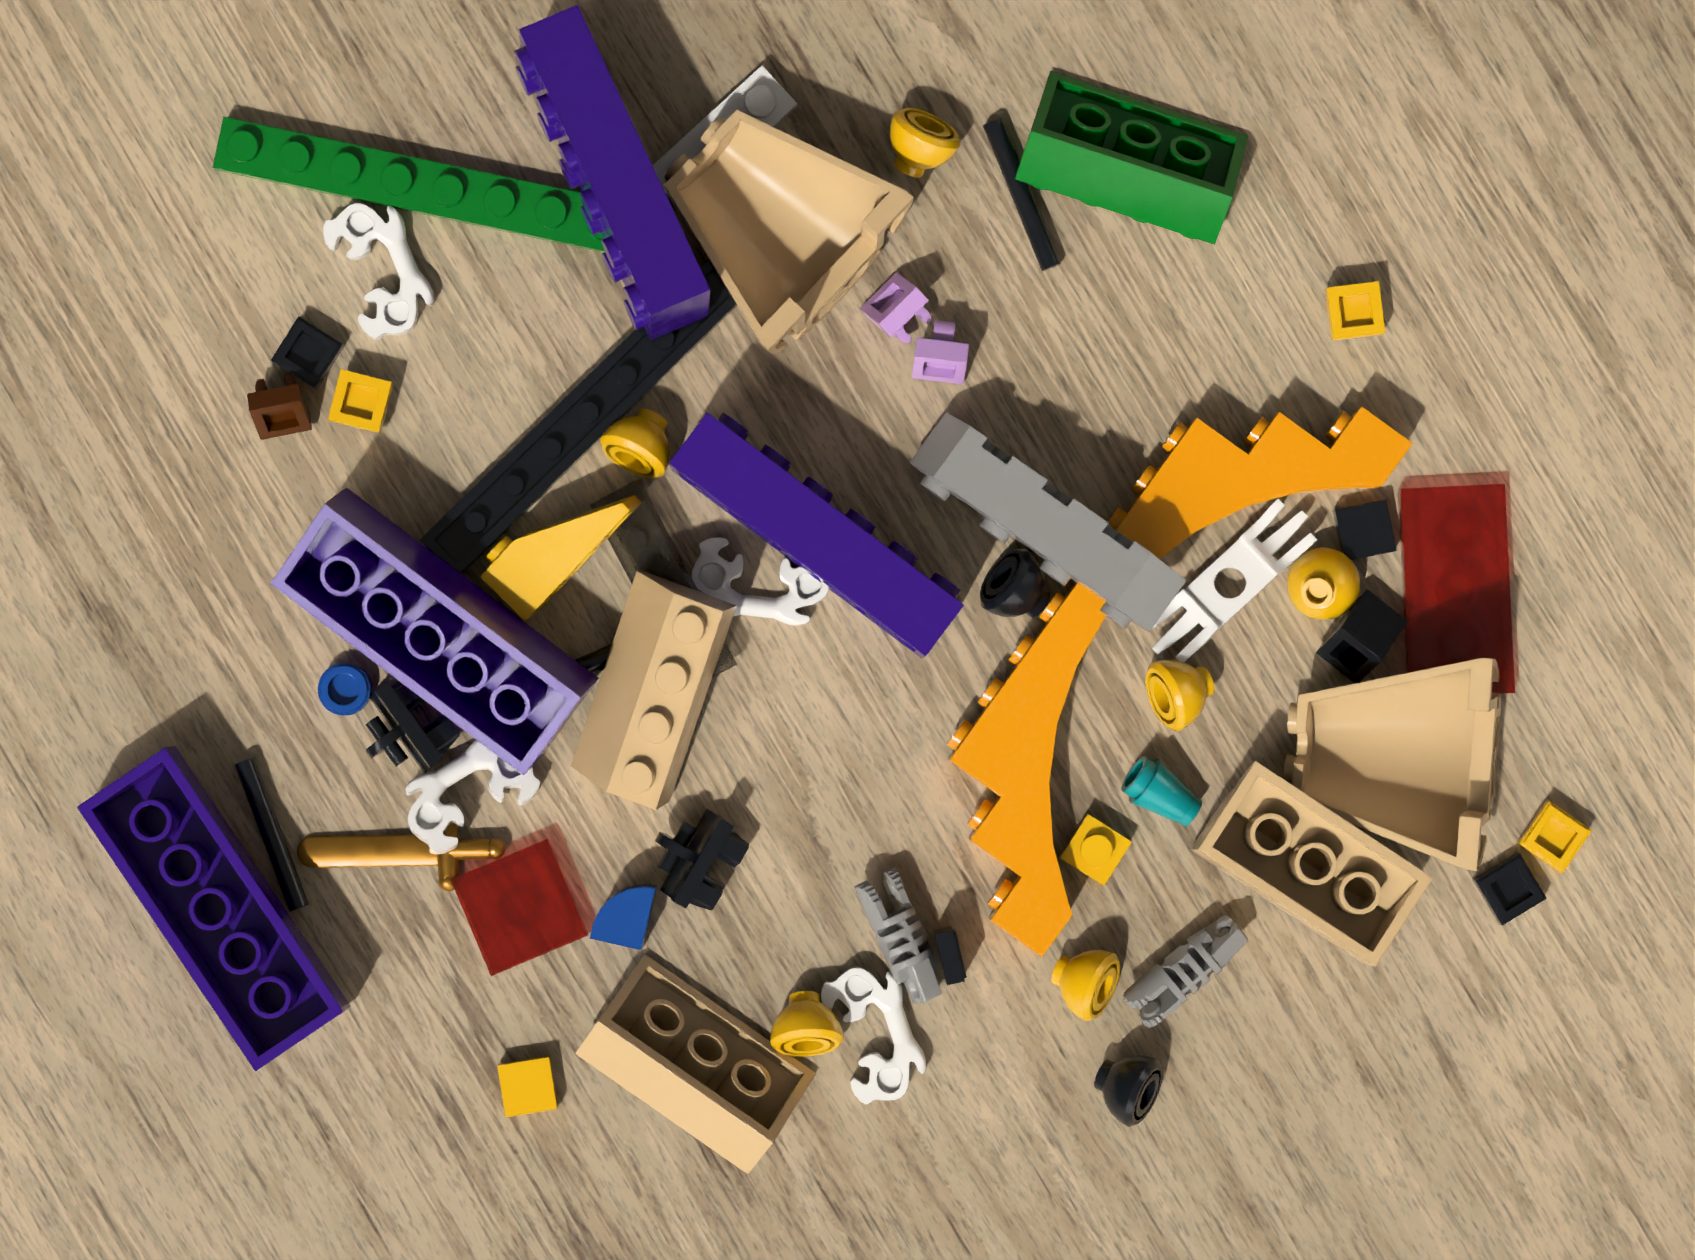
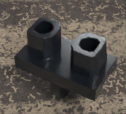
[365,681,459,773]
[655,809,749,910]

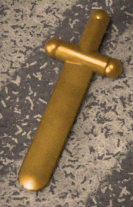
[297,823,506,892]

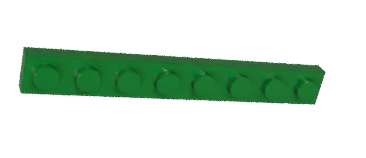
[212,116,605,253]

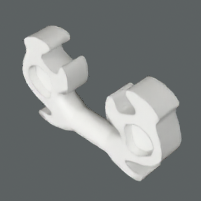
[323,203,434,341]
[692,537,829,626]
[405,740,540,854]
[821,966,926,1105]

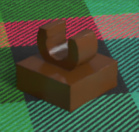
[247,373,312,440]

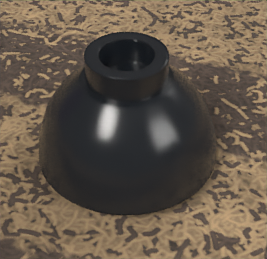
[980,548,1051,618]
[1094,1055,1163,1127]

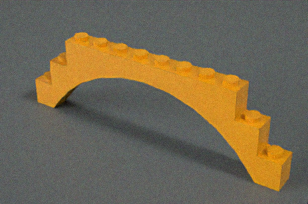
[947,406,1413,957]

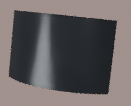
[1316,589,1408,683]

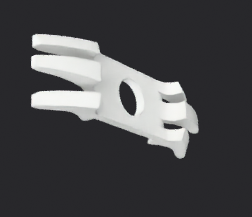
[1151,499,1317,663]

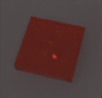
[450,838,589,976]

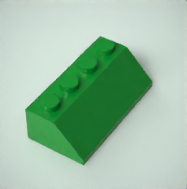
[1015,71,1248,245]

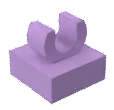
[860,272,931,343]
[912,320,969,384]

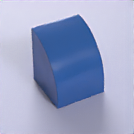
[590,884,657,950]

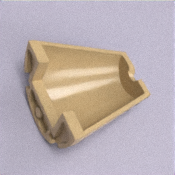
[664,110,914,354]
[1284,658,1501,871]

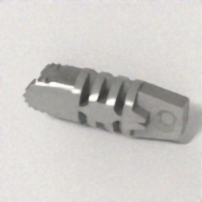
[854,867,942,1004]
[1122,914,1248,1028]

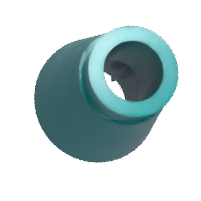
[1121,756,1202,827]

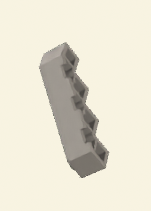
[909,412,1187,632]

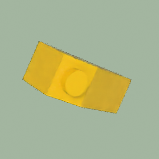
[480,495,642,621]

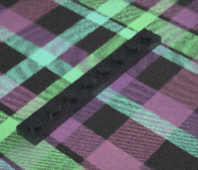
[420,258,737,574]

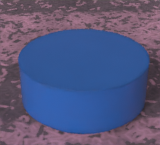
[318,663,372,716]

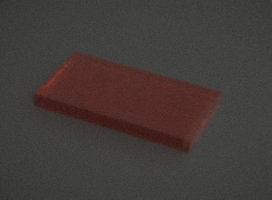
[1398,484,1515,694]

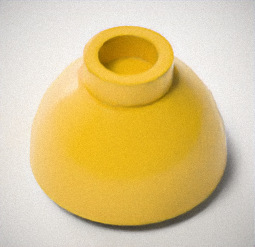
[890,108,961,178]
[600,408,670,478]
[1287,547,1360,620]
[1145,659,1215,731]
[1051,950,1120,1021]
[770,991,844,1056]

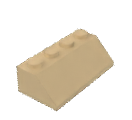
[571,570,736,810]
[1190,761,1433,967]
[575,954,816,1174]

